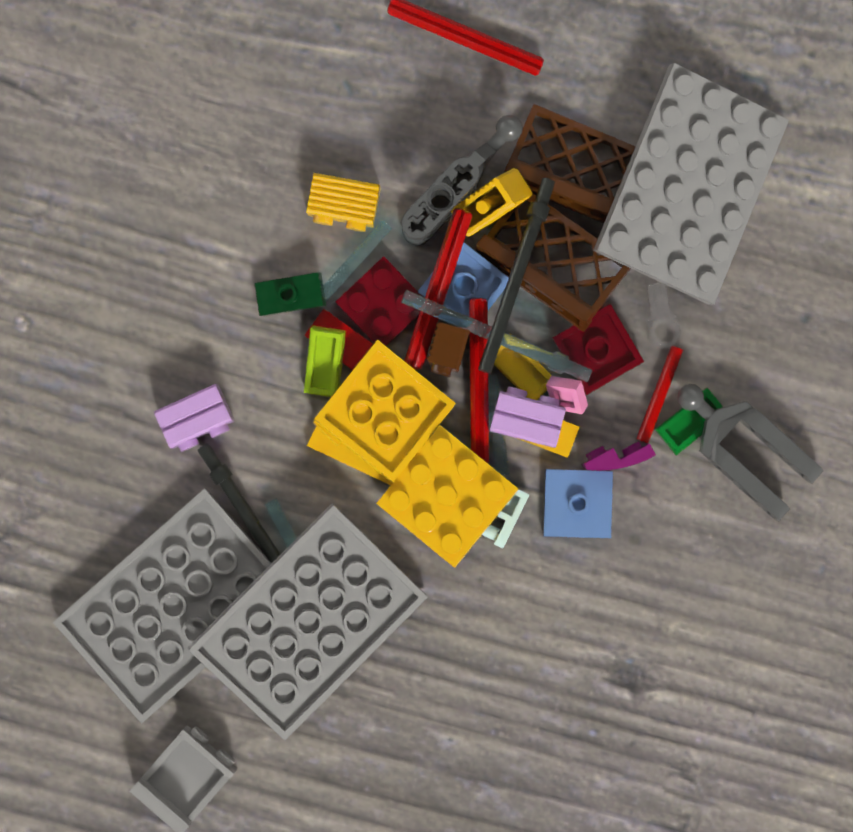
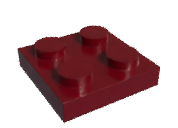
[335,256,424,346]
[552,304,644,396]

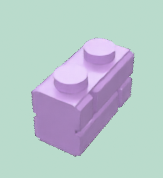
[154,384,234,452]
[489,387,566,448]

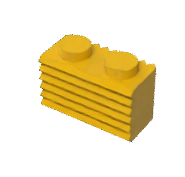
[451,168,532,237]
[306,173,381,232]

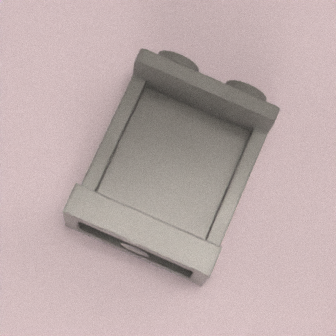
[129,725,237,832]

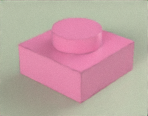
[546,376,588,414]

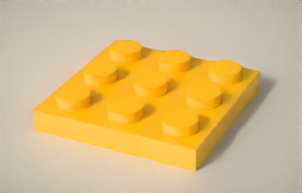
[314,340,456,483]
[376,425,519,568]

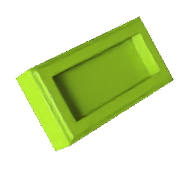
[304,326,346,397]

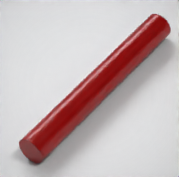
[636,346,684,444]

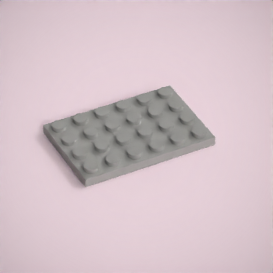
[593,63,789,305]
[53,488,271,724]
[188,503,428,740]

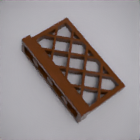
[504,103,636,223]
[476,193,631,332]

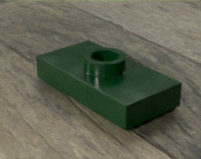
[255,272,326,316]

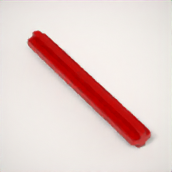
[387,0,544,76]
[404,208,472,370]
[469,298,489,463]

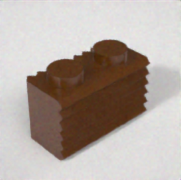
[427,322,470,377]

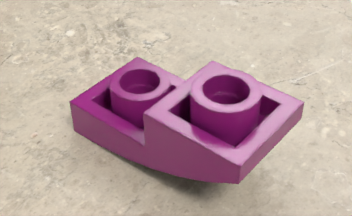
[582,441,656,471]

